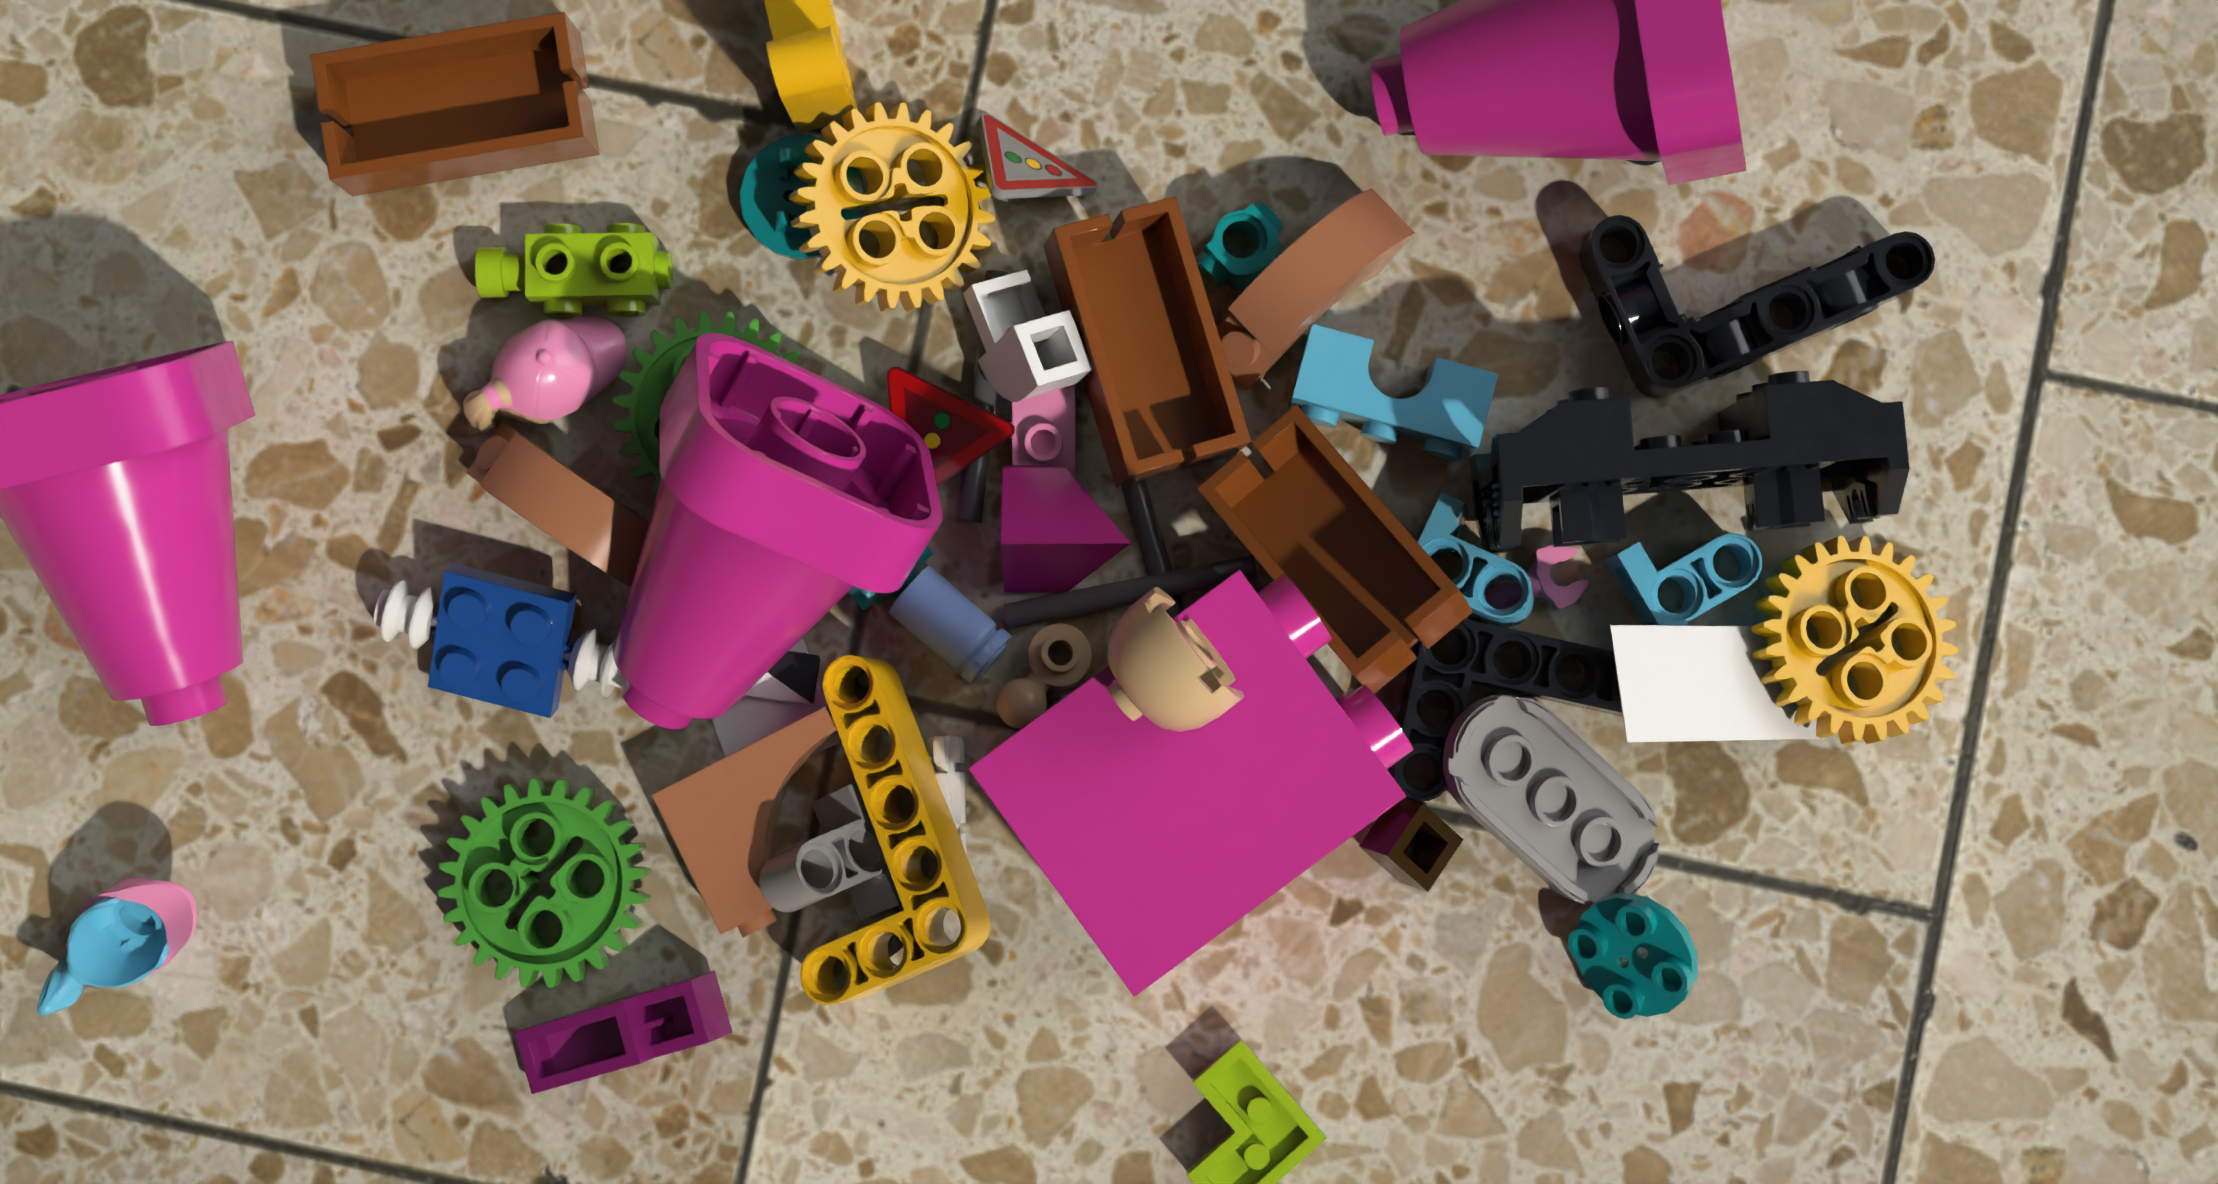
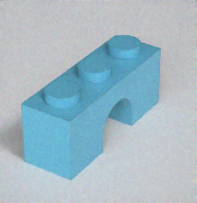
[1288,324,1498,461]

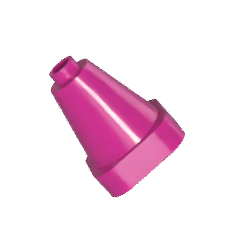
[1371,0,1747,185]
[613,333,943,729]
[0,340,256,726]

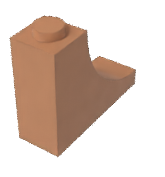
[652,707,838,938]

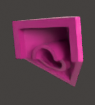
[1000,465,1131,592]

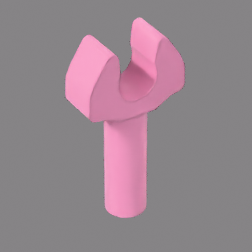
[1474,545,1589,621]

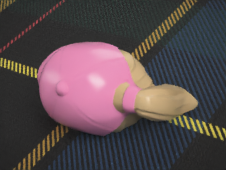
[463,316,627,435]

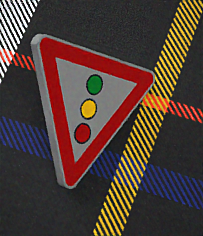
[978,113,1098,206]

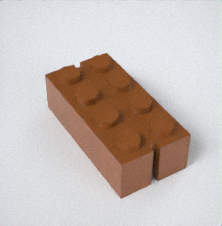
[310,12,600,197]
[1043,196,1252,488]
[1197,405,1473,694]

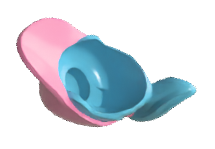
[37,877,197,1015]

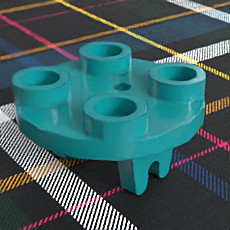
[739,134,865,261]
[1568,892,1698,1019]

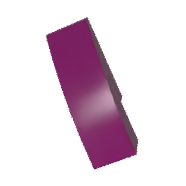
[514,971,733,1094]

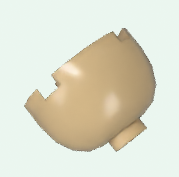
[1107,587,1244,732]

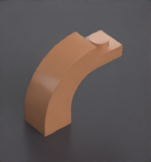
[1217,188,1415,390]
[466,421,649,588]

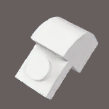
[963,269,1093,402]

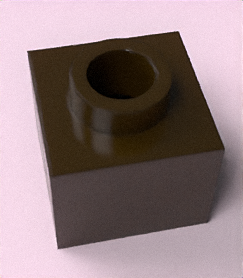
[1359,798,1464,892]

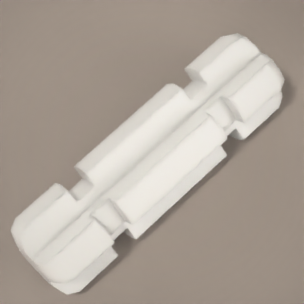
[926,736,967,861]

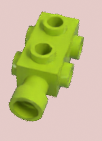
[475,223,673,318]

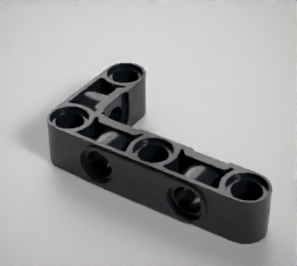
[1579,215,1935,398]

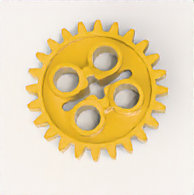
[789,102,995,312]
[1751,536,1958,744]

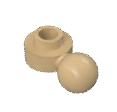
[996,623,1092,729]

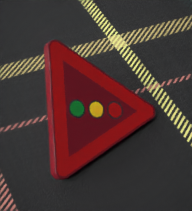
[887,367,1015,487]

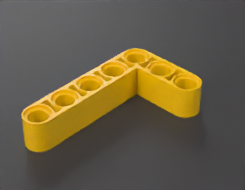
[764,0,858,133]
[800,655,991,1005]

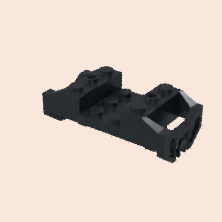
[1469,371,1910,554]

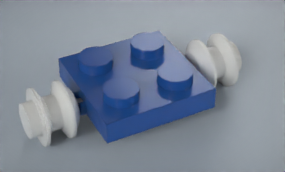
[374,563,626,718]

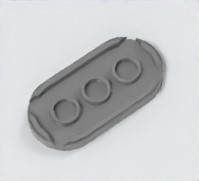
[1443,694,1659,905]

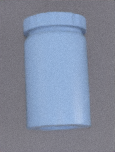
[888,565,1012,684]

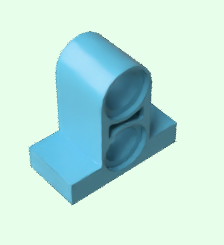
[1418,492,1534,628]
[1605,533,1762,626]

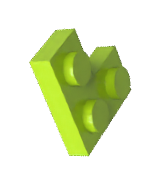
[1186,1037,1327,1184]

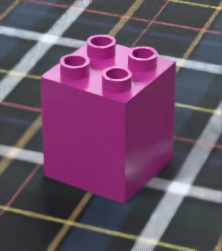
[968,570,1413,997]

